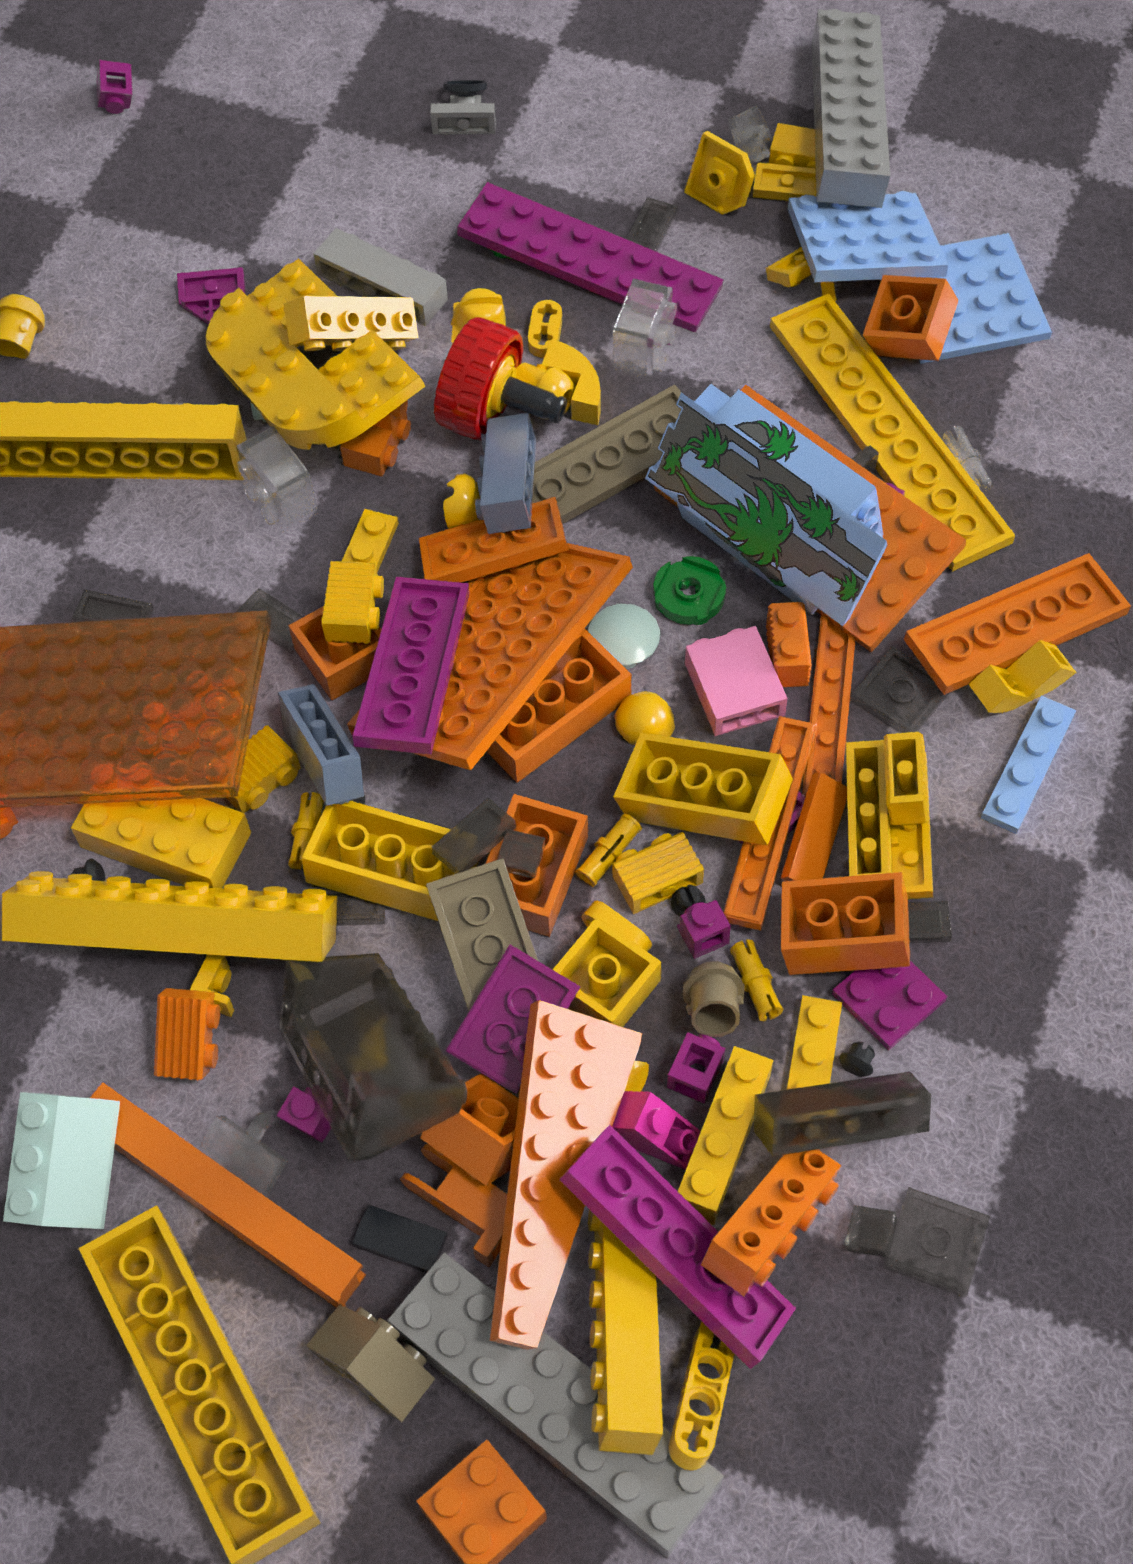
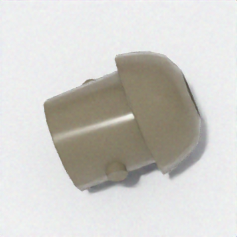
[683,961,745,1037]

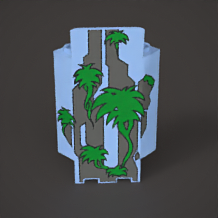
[645,384,887,627]

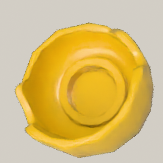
[443,474,481,529]
[615,691,675,745]

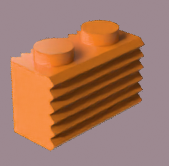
[766,602,812,687]
[154,988,220,1080]

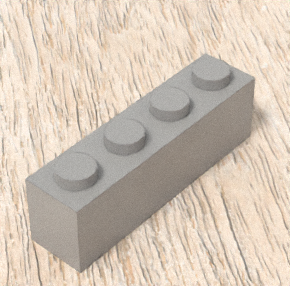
[313,228,448,326]

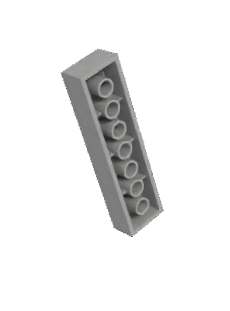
[812,9,890,208]
[388,1252,724,1559]

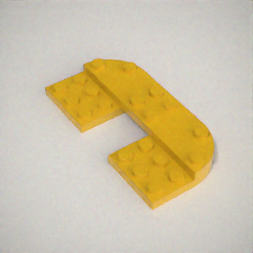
[206,258,426,450]

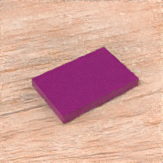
[446,944,581,1094]

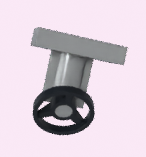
[431,80,496,134]

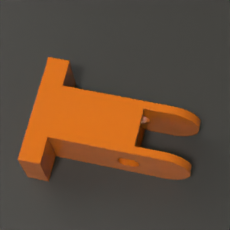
[400,1144,507,1268]

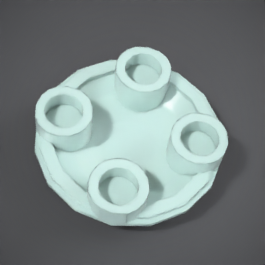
[588,604,660,669]

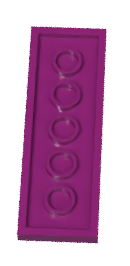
[353,577,469,754]
[559,1124,796,1369]

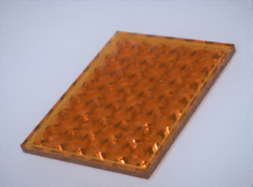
[0,610,272,808]

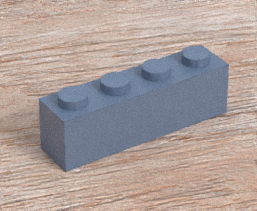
[475,413,536,534]
[278,684,364,806]

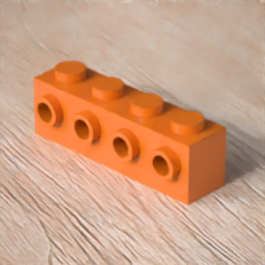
[701,1136,842,1296]

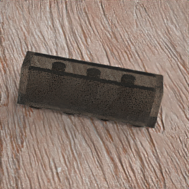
[754,1071,932,1156]

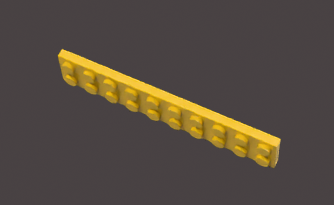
[770,293,1015,572]

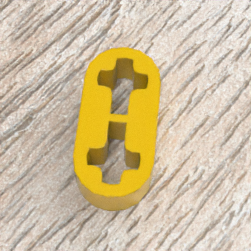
[528,300,562,358]
[581,900,652,952]

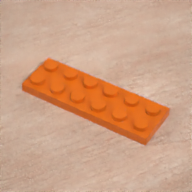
[904,553,1131,695]

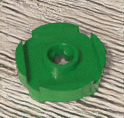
[653,556,726,625]

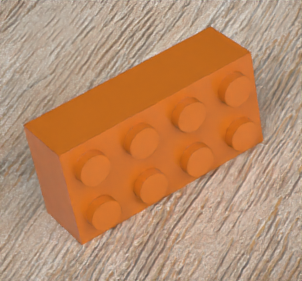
[487,628,632,783]

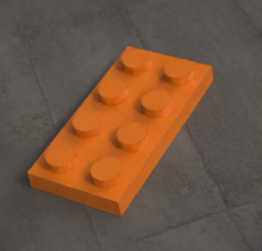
[419,497,569,583]

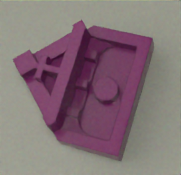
[177,267,245,324]

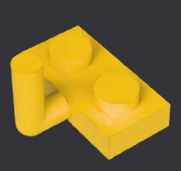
[766,247,836,301]

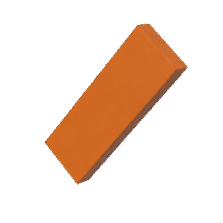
[780,772,847,881]

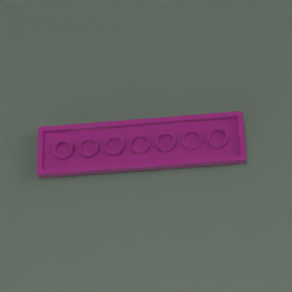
[457,182,724,333]

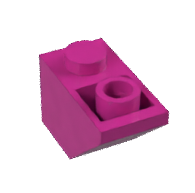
[612,1091,701,1170]

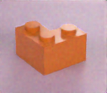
[340,400,411,477]

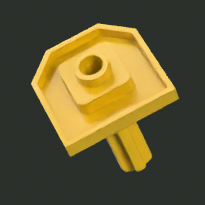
[684,131,755,215]

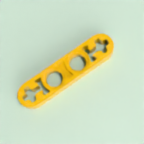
[669,1322,734,1471]

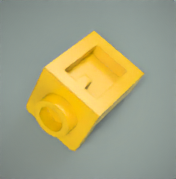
[190,954,234,1017]

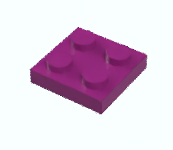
[832,961,947,1051]

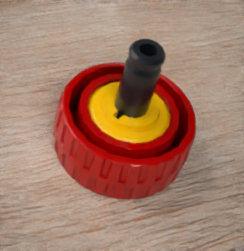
[434,317,567,440]

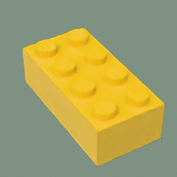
[613,732,793,846]
[71,764,251,889]
[301,801,479,921]

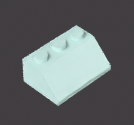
[3,1092,120,1229]

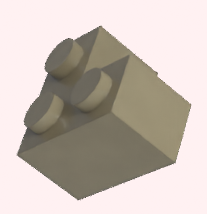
[306,1304,435,1422]

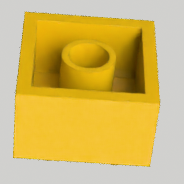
[552,917,661,1027]

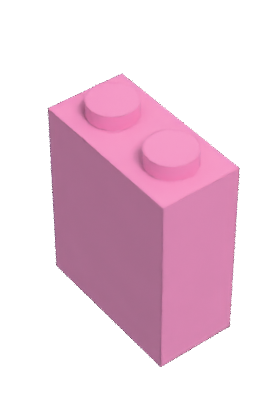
[685,626,788,736]

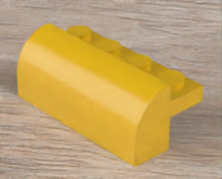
[846,740,933,899]

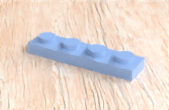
[981,696,1076,834]

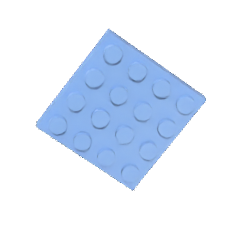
[787,191,949,282]
[919,233,1052,364]

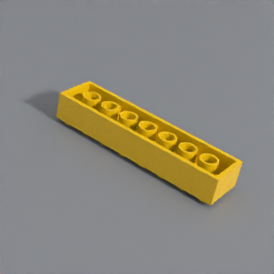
[0,401,248,480]
[2,871,337,962]
[79,1205,321,1564]

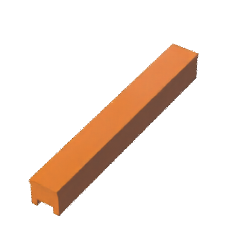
[90,1082,366,1308]

